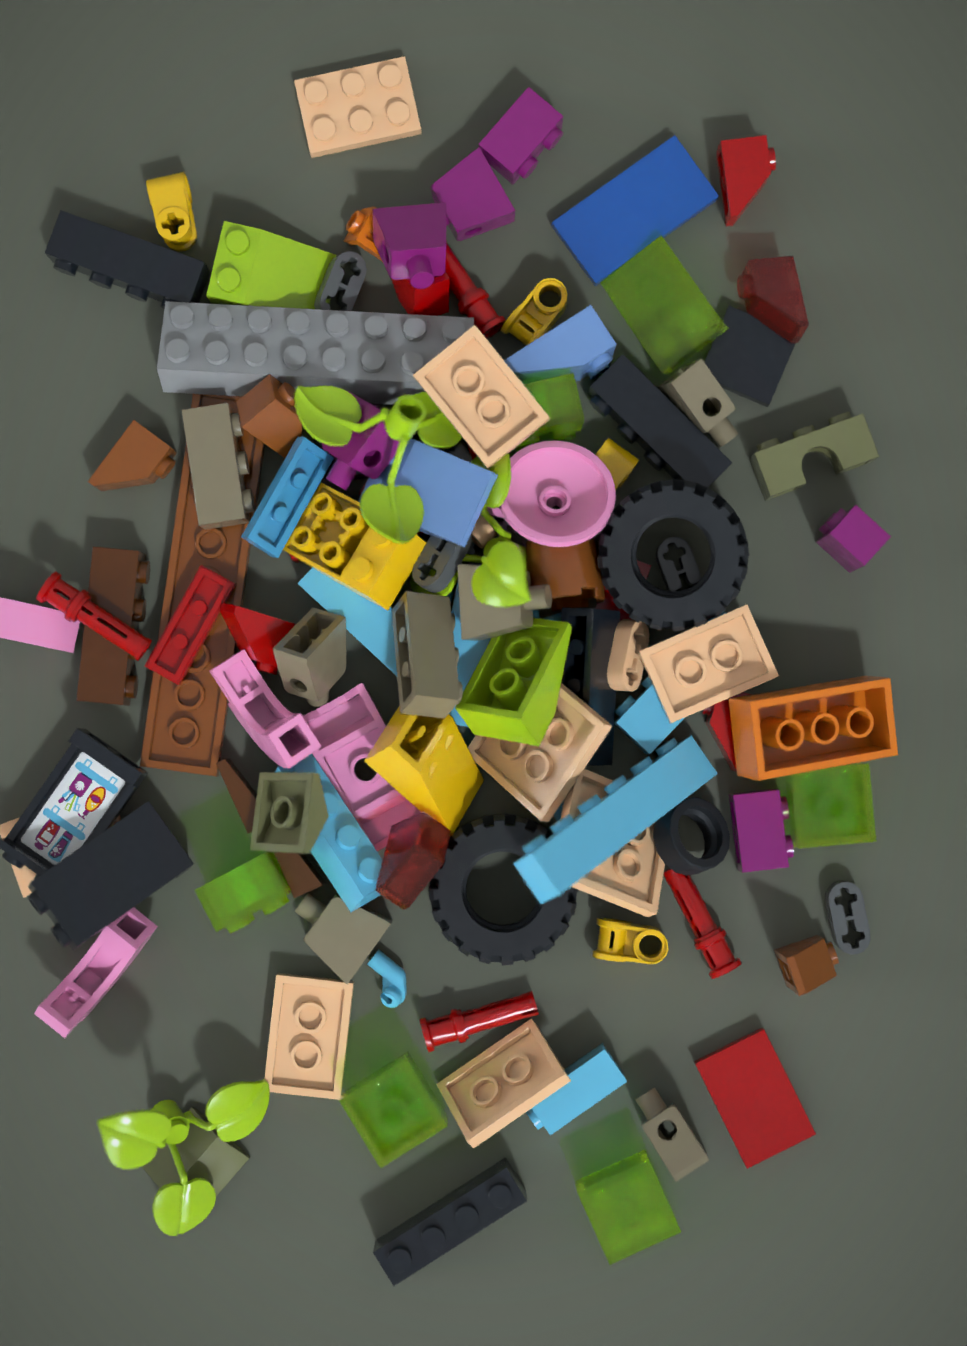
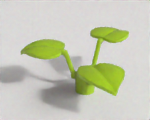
[295,385,462,544]
[410,453,531,607]
[97,1079,269,1236]

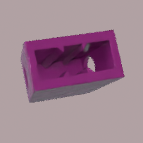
[431,147,515,241]
[373,202,447,289]
[322,390,399,490]

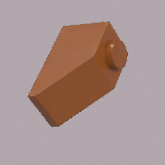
[236,374,302,458]
[87,420,177,491]
[774,935,839,996]

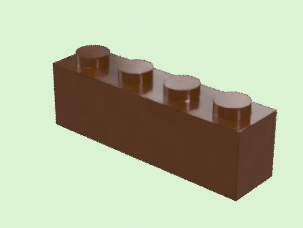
[76,546,151,706]

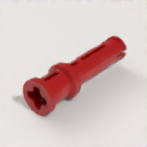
[445,242,506,339]
[36,571,152,661]
[663,868,742,979]
[419,991,539,1053]

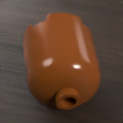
[526,536,605,611]

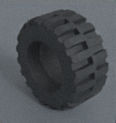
[597,479,749,631]
[428,813,578,965]

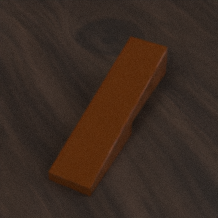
[216,759,326,898]

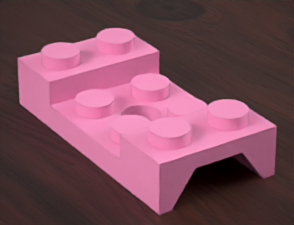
[302,683,432,852]

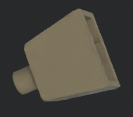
[657,358,738,447]
[457,564,552,641]
[273,607,346,707]
[295,893,393,985]
[635,1087,709,1182]

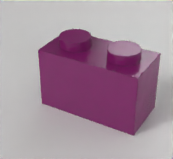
[479,86,564,185]
[816,505,891,573]
[728,789,794,873]

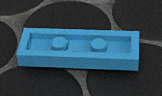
[241,437,334,558]

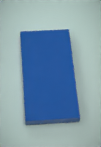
[551,135,719,287]

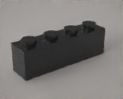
[45,210,210,309]
[588,354,732,487]
[561,607,620,766]
[373,1157,527,1286]

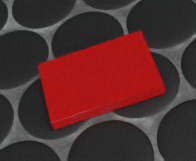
[694,1028,816,1169]

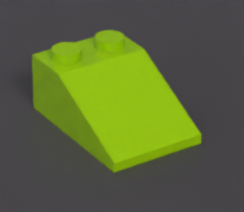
[206,221,337,309]
[455,618,572,746]

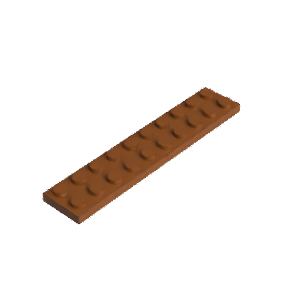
[140,394,265,777]

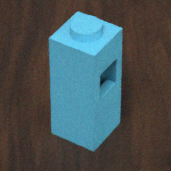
[526,1043,627,1135]

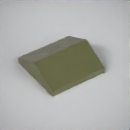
[250,772,329,854]
[141,1106,250,1196]

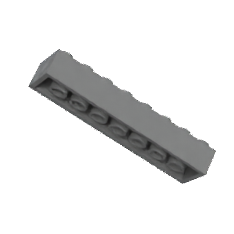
[157,301,474,405]

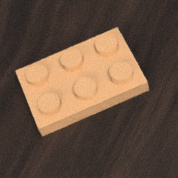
[294,56,422,158]
[413,325,550,469]
[638,605,779,723]
[264,973,354,1100]
[436,1018,571,1148]

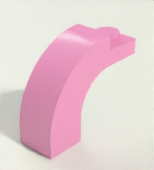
[0,597,80,653]
[209,649,322,769]
[34,908,158,1038]

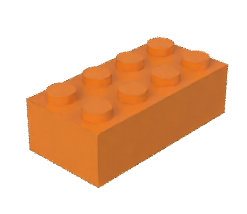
[729,676,898,781]

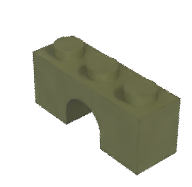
[749,412,879,501]

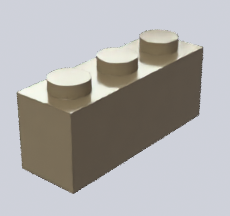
[182,403,255,530]
[391,591,463,719]

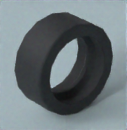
[653,797,730,876]

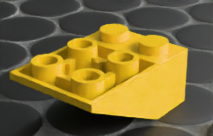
[283,483,426,611]
[364,706,484,837]

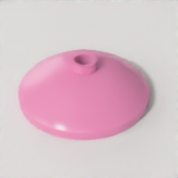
[499,441,616,547]

